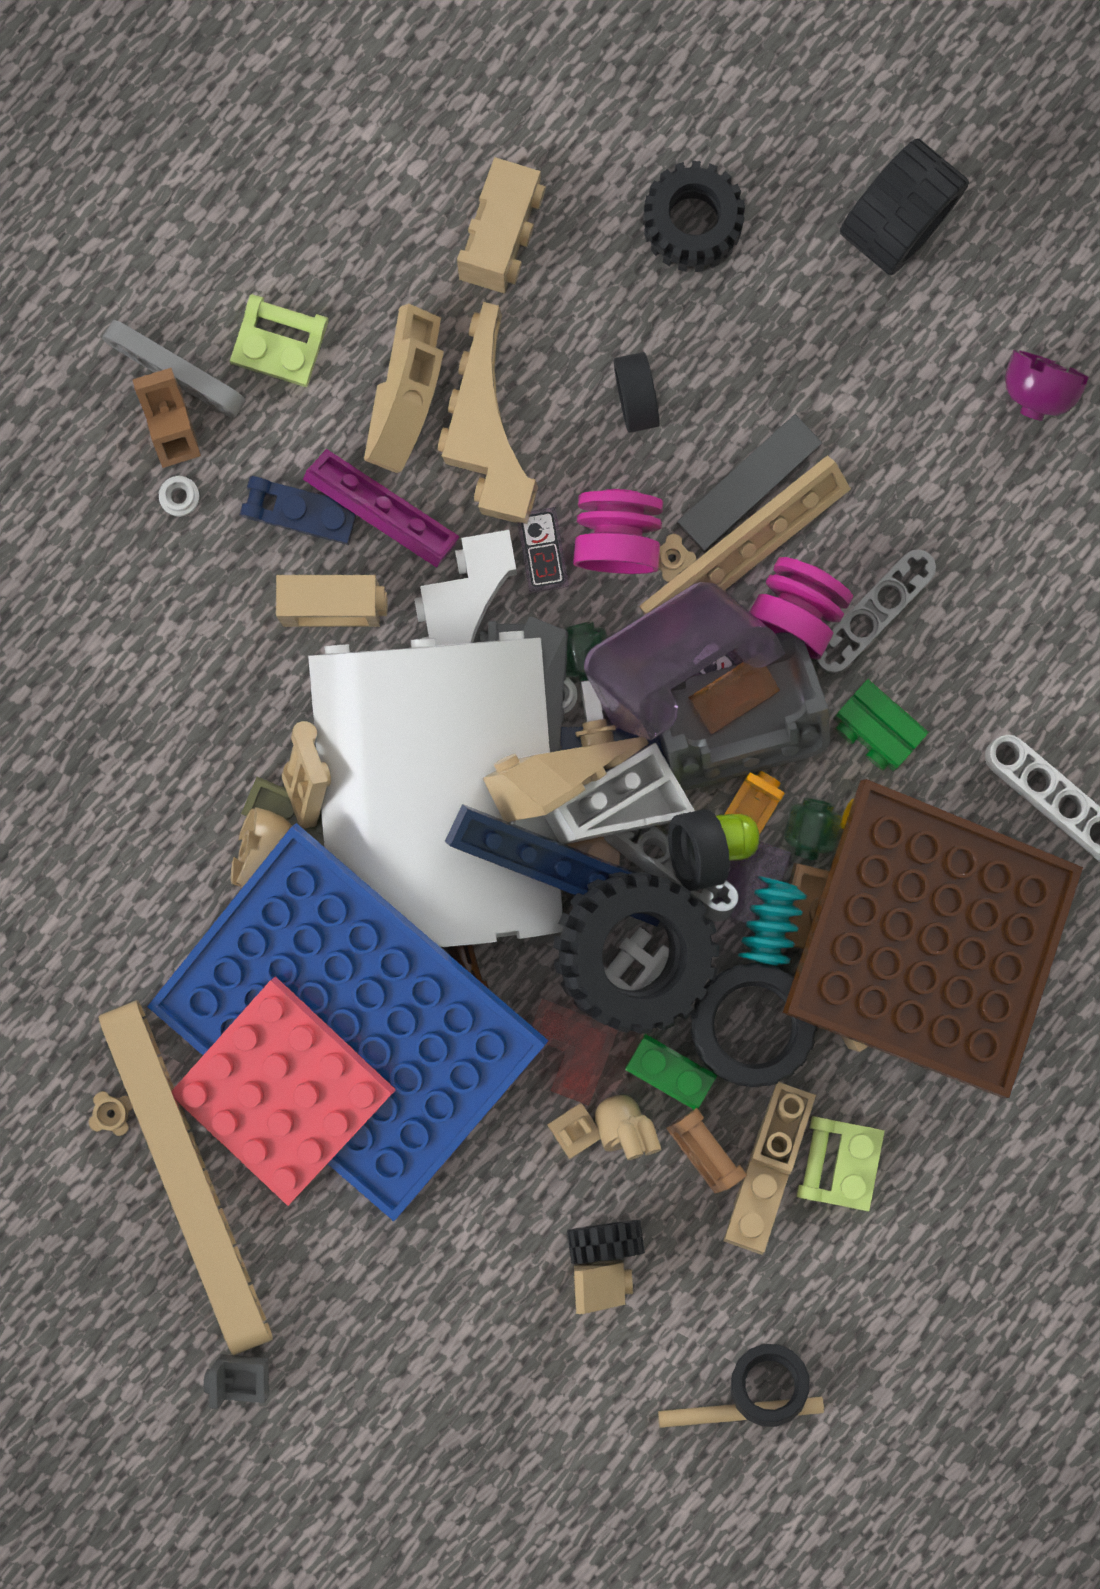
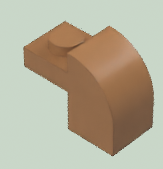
[133,368,201,468]

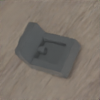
[203,1354,269,1409]

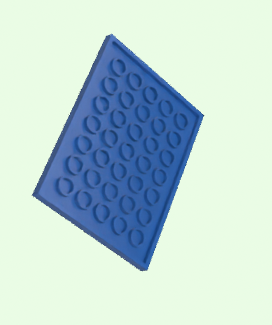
[147,823,548,1221]

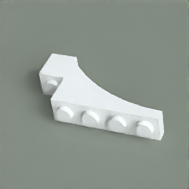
[414,530,517,646]

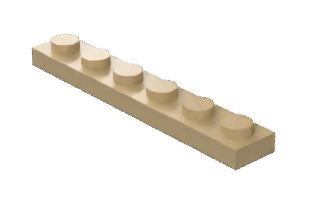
[639,455,851,639]

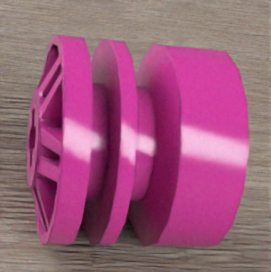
[573,489,663,574]
[746,557,853,659]

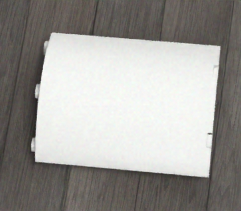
[308,631,563,947]

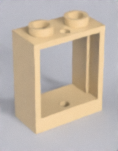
[276,575,388,627]

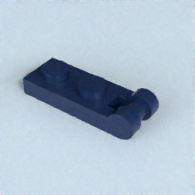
[239,476,357,545]

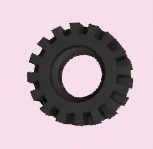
[567,1220,645,1264]

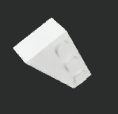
[544,743,695,844]

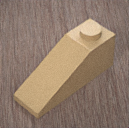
[574,1260,633,1314]

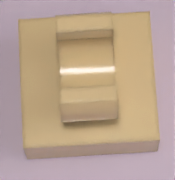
[547,1102,601,1159]

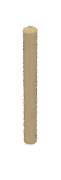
[658,1397,824,1428]

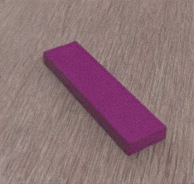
[303,449,460,568]

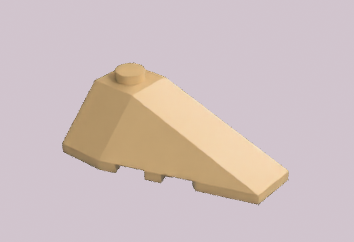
[483,736,649,822]

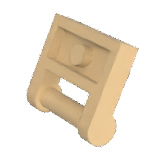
[282,721,331,829]

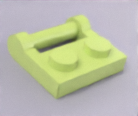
[230,294,328,387]
[796,1116,885,1211]

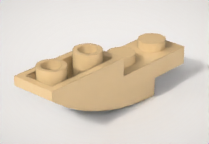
[364,304,444,473]
[723,1082,816,1255]

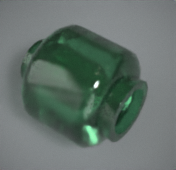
[564,621,613,683]
[784,797,842,860]

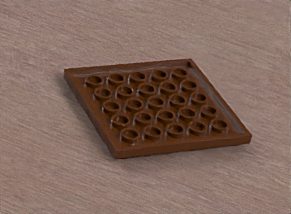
[782,779,1083,1098]

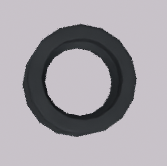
[613,352,660,433]
[668,809,730,891]
[731,1344,810,1427]

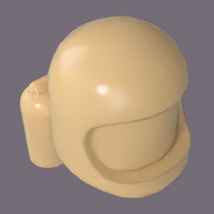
[595,1095,662,1160]

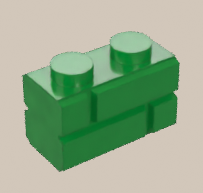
[833,679,929,772]
[624,1034,717,1109]

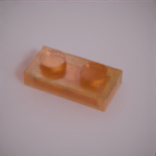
[688,654,780,734]

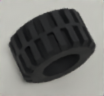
[643,161,745,272]

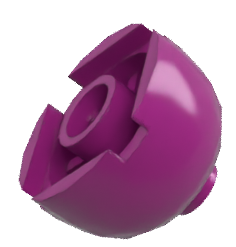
[1005,350,1090,421]

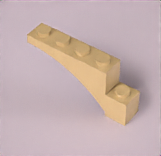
[438,302,538,524]

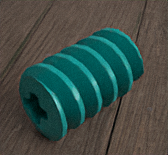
[737,876,808,966]

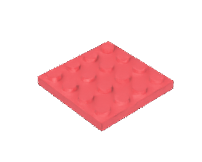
[171,976,396,1206]

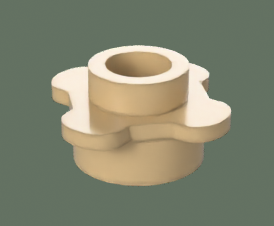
[659,534,696,582]
[575,719,616,747]
[89,1091,133,1136]

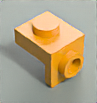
[724,771,785,835]

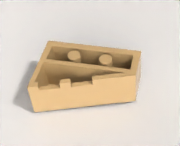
[457,157,546,294]

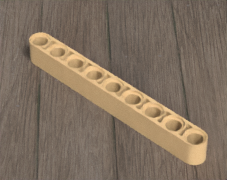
[99,1000,273,1356]

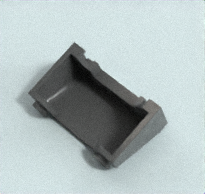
[642,632,830,790]

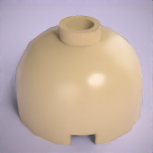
[231,807,292,887]

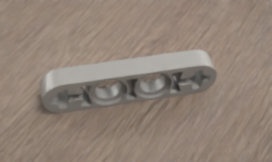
[102,320,246,418]
[815,549,936,674]
[603,826,738,922]

